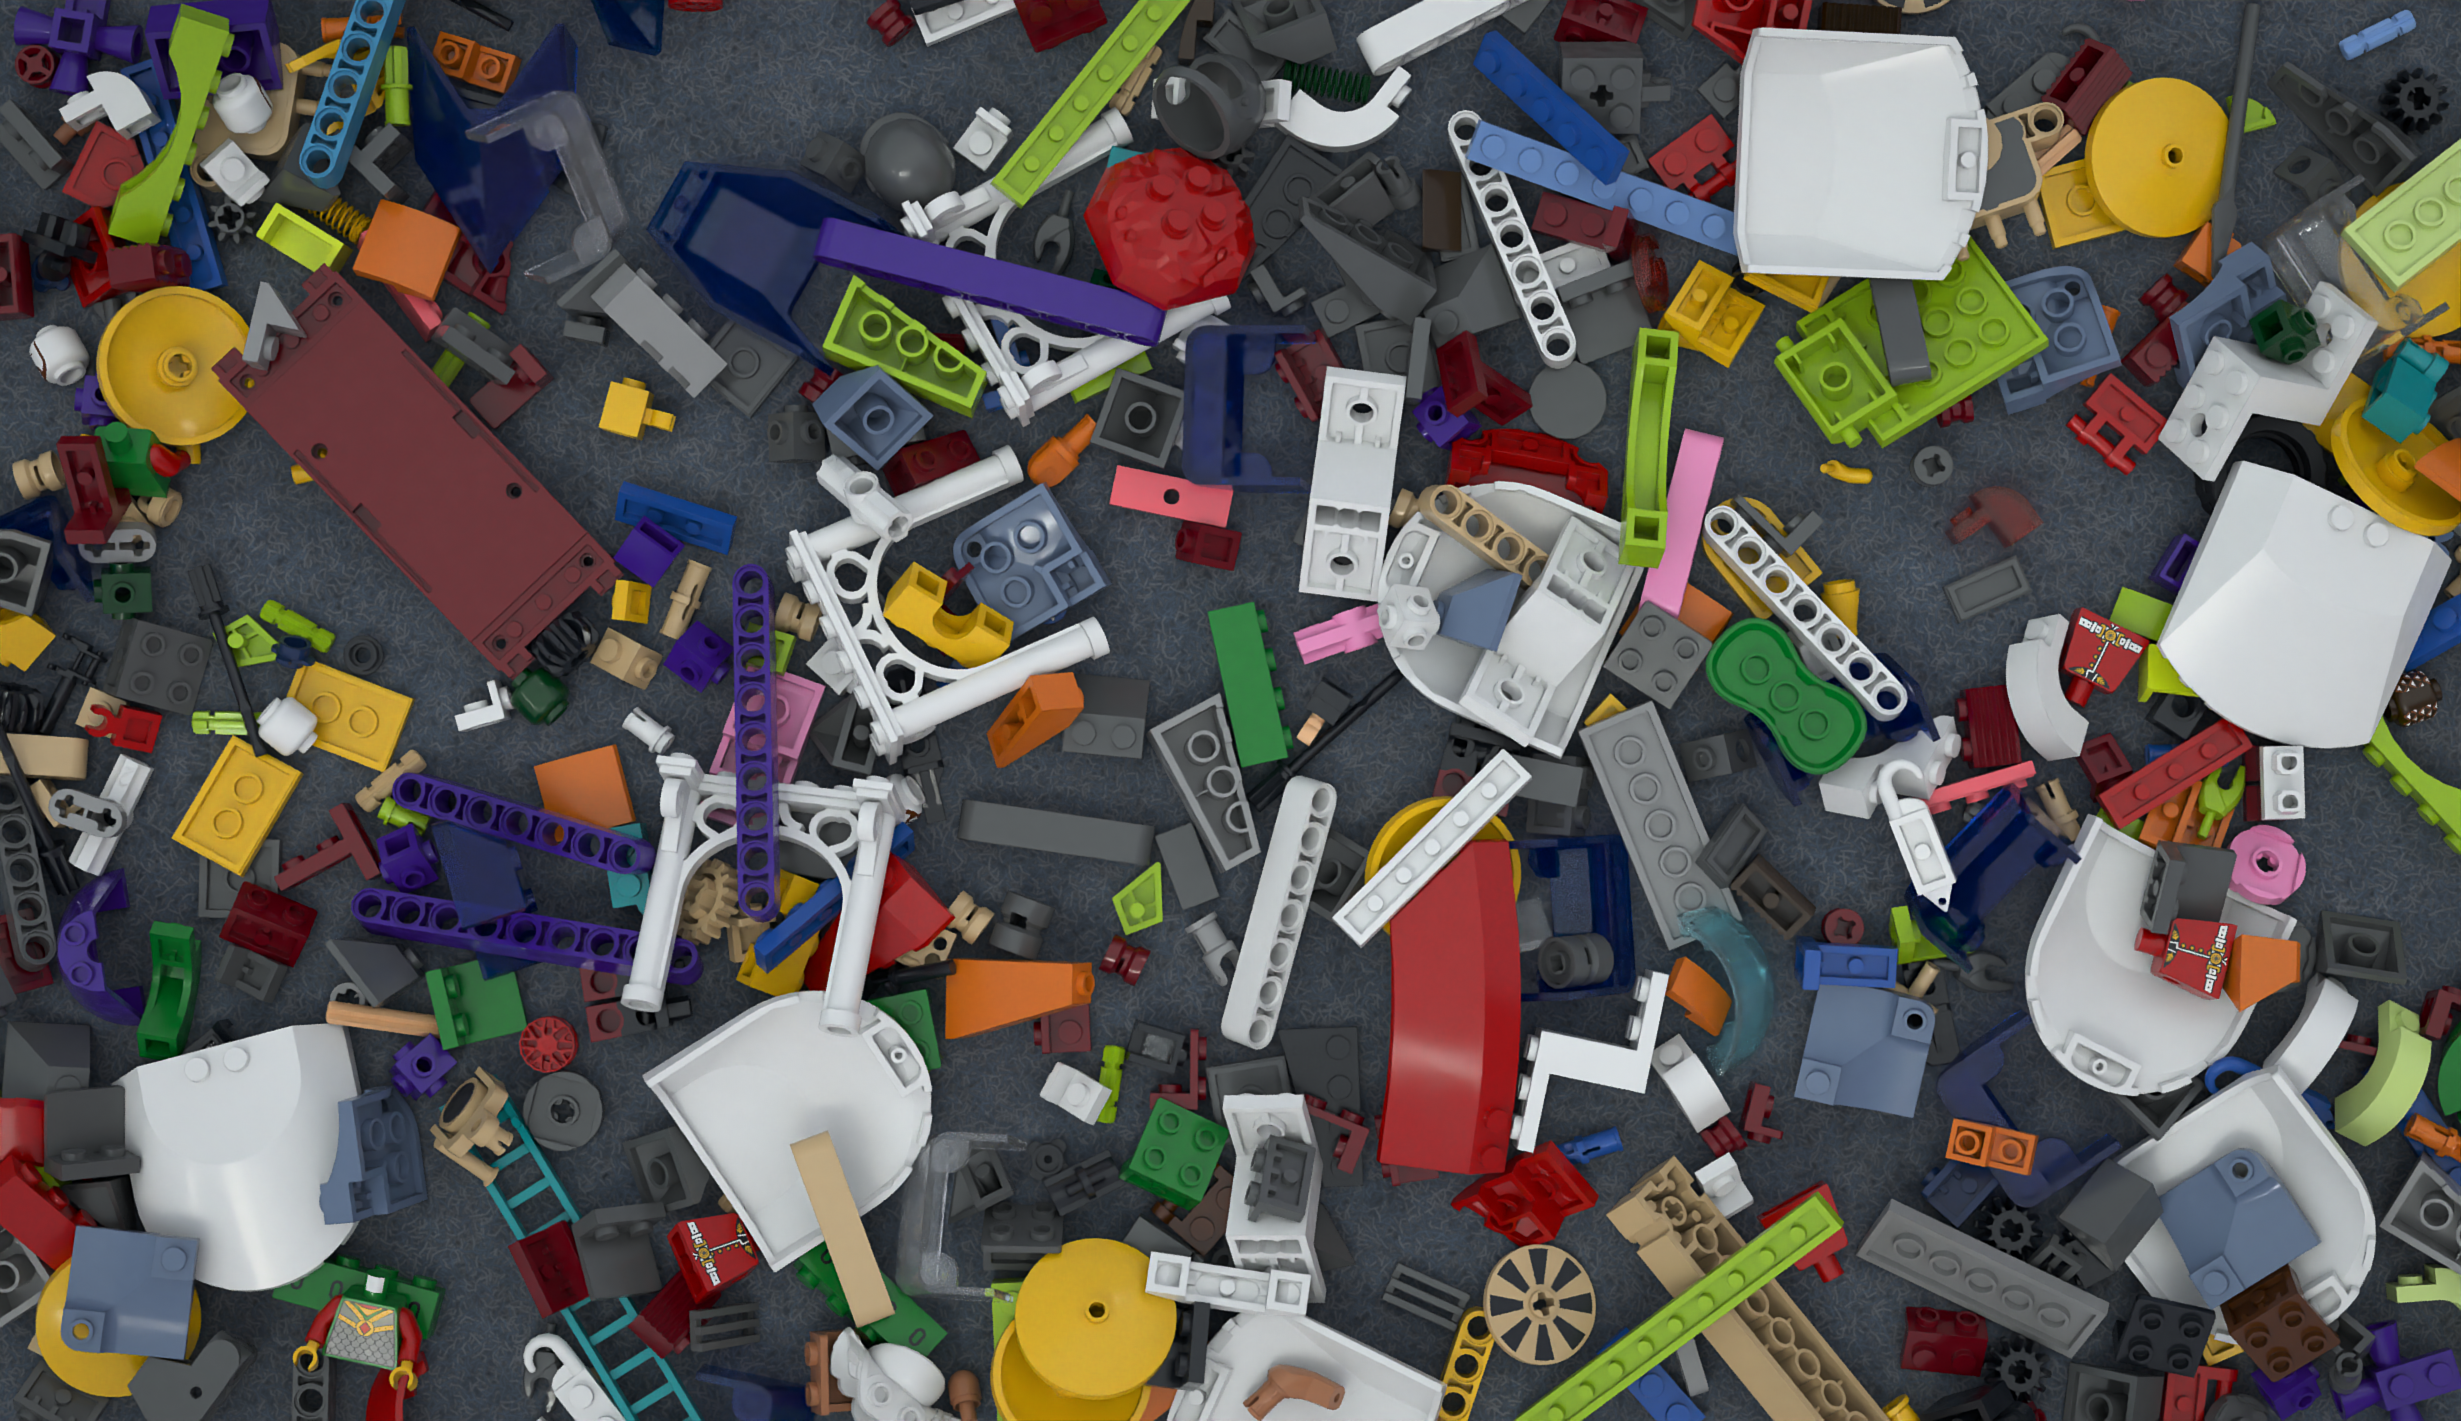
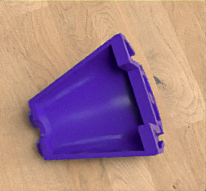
[56,868,146,1026]

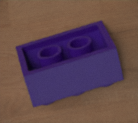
[145,0,283,100]

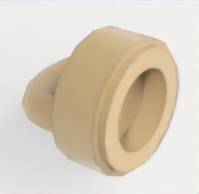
[137,487,182,528]

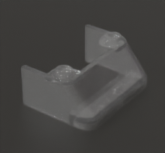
[465,90,630,285]
[2262,174,2450,370]
[895,1132,1027,1303]

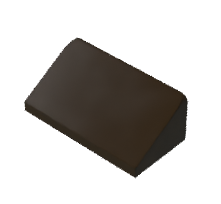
[1422,169,1462,252]

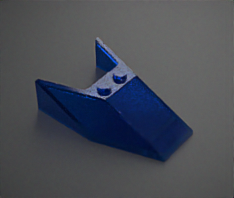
[646,161,908,376]

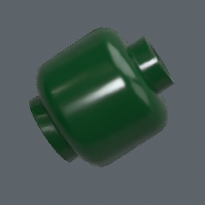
[510,667,570,726]

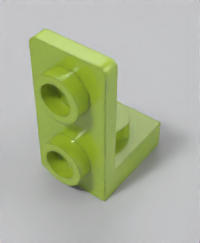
[1888,906,1975,965]

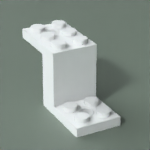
[2158,281,2379,482]
[1299,366,1407,602]
[1458,515,1635,747]
[1510,969,1669,1153]
[1222,1093,1326,1303]

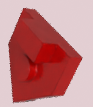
[62,121,145,208]

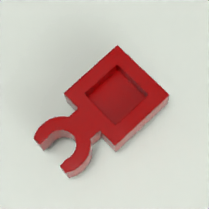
[85,704,162,753]

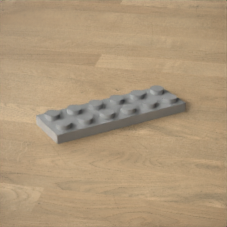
[1577,700,1742,951]
[1856,1199,2109,1359]

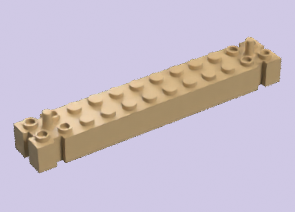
[1606,1156,1890,1421]

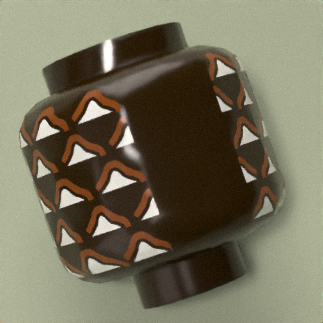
[2383,670,2443,728]

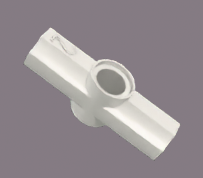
[816,454,914,543]
[68,754,154,876]

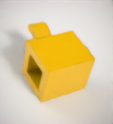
[599,377,676,441]

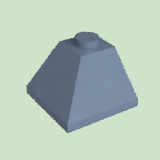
[812,365,934,471]
[1433,568,1523,652]

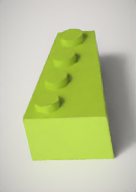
[822,275,988,418]

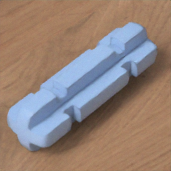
[2339,10,2416,60]

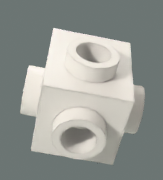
[1377,584,1440,650]

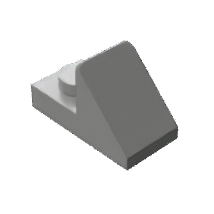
[242,282,307,371]

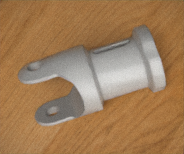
[1185,911,1240,986]

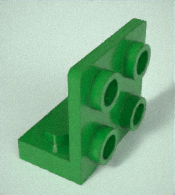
[425,955,528,1050]
[866,987,942,1070]
[1118,1098,1229,1211]

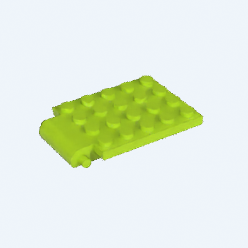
[1774,234,2049,448]

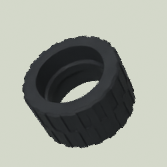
[2194,414,2328,516]

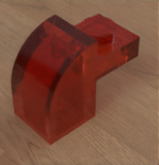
[1945,486,2044,548]

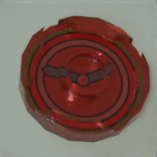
[1631,233,1669,313]

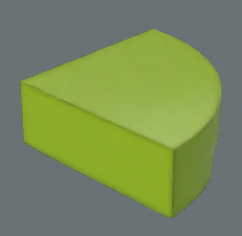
[2225,95,2277,134]

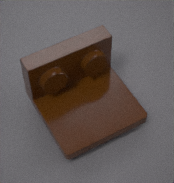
[2220,1263,2340,1382]

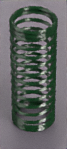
[1283,60,1372,105]

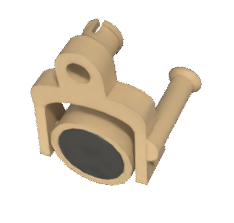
[430,1066,513,1187]

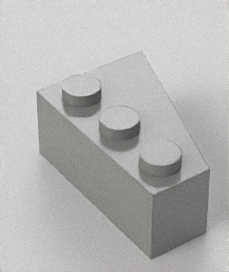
[590,263,728,398]

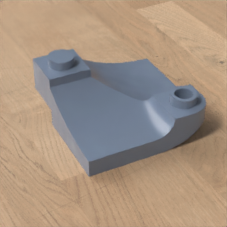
[2169,241,2287,389]
[1996,266,2122,415]
[953,482,1112,643]
[1794,985,1935,1118]
[319,1085,428,1225]
[2158,1148,2322,1310]
[61,1225,200,1360]

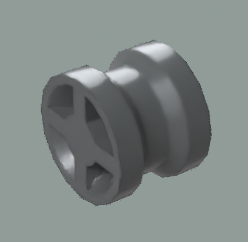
[1909,446,1954,488]

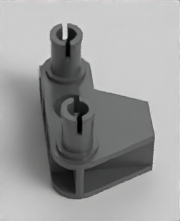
[128,1330,257,1421]

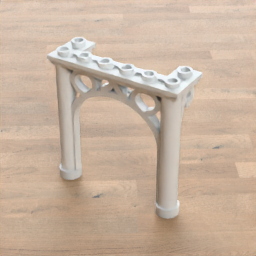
[900,107,1231,427]
[785,445,1110,765]
[621,753,906,1037]

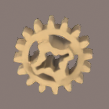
[677,858,739,945]

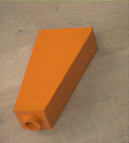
[945,958,1095,1039]

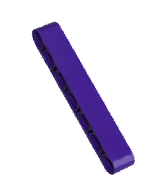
[392,773,656,874]

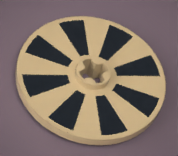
[1483,1244,1596,1365]

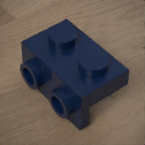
[1920,1159,2011,1229]

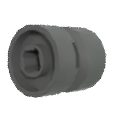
[988,890,1056,960]
[1538,933,1614,989]

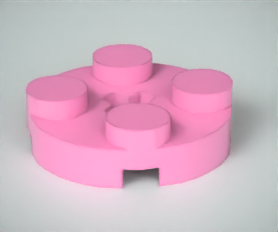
[2226,825,2306,905]

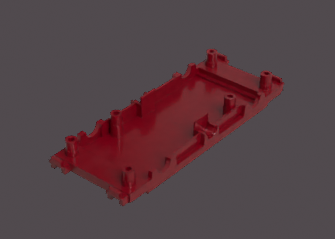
[211,263,624,680]

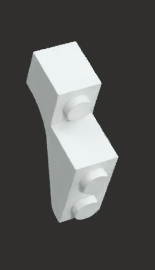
[1819,715,1961,819]

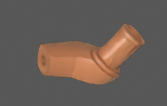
[1243,1364,1345,1421]

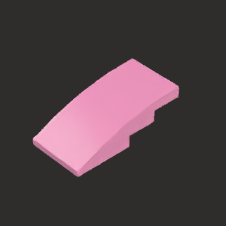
[700,666,826,827]

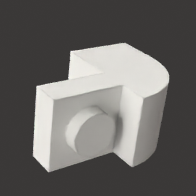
[59,71,162,140]
[1651,1034,1731,1133]

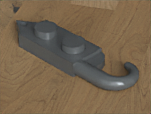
[1984,23,2101,120]

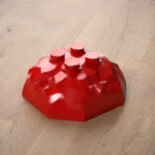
[1083,147,1257,311]

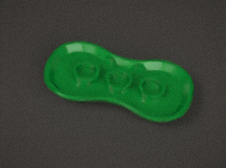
[1706,618,1867,775]

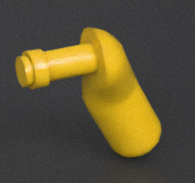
[1820,460,1873,484]

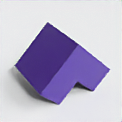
[613,515,685,588]
[2148,533,2200,596]

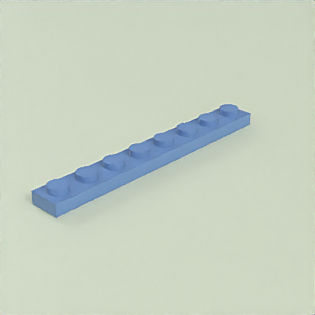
[1465,119,1738,256]

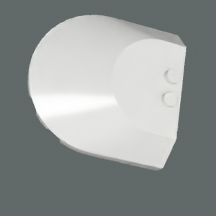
[1378,481,1645,760]
[2025,814,2297,1096]
[642,991,933,1272]
[111,1023,362,1292]
[2112,1064,2376,1345]

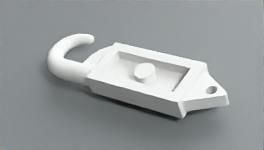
[1877,759,1957,912]
[523,1333,626,1421]

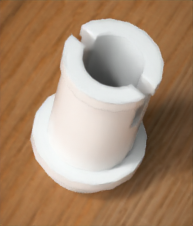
[622,707,675,755]

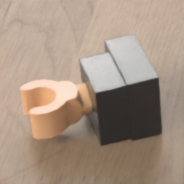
[1296,677,1353,746]

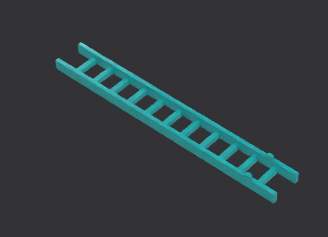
[439,1074,705,1421]

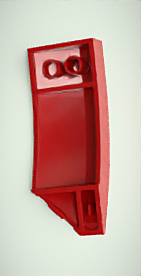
[1376,839,1521,1175]

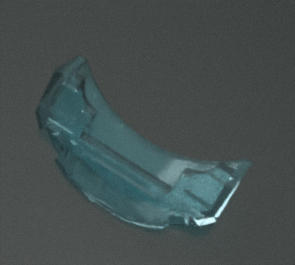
[1677,906,1774,1077]

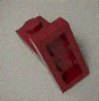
[1531,191,1639,263]
[1436,330,1533,426]
[56,436,132,544]
[274,803,382,891]

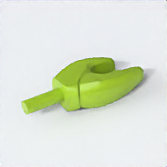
[2197,765,2246,840]

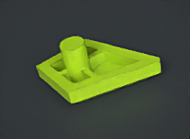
[213,614,279,667]
[1112,862,1163,935]

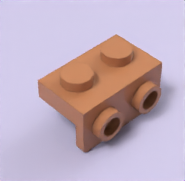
[804,1329,860,1416]

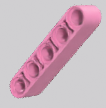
[1638,428,1724,619]

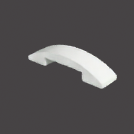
[1145,1251,1311,1316]

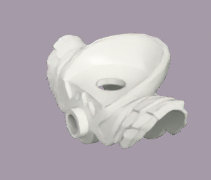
[829,1327,961,1421]

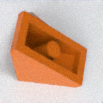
[2222,934,2301,1012]

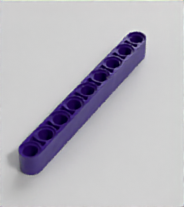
[812,218,1168,347]
[732,564,781,923]
[351,888,704,985]

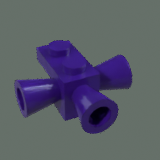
[14,0,144,97]
[2330,1320,2461,1421]

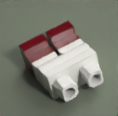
[2242,745,2305,822]

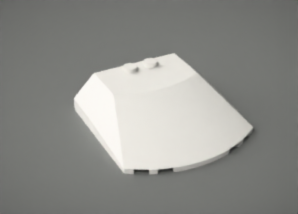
[1733,28,1988,280]
[2157,461,2452,748]
[1167,1313,1447,1421]

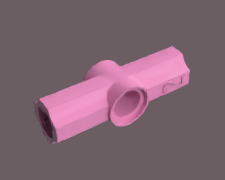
[1293,603,1383,665]

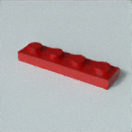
[2095,717,2254,830]

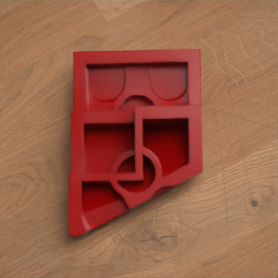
[1451,1140,1599,1247]

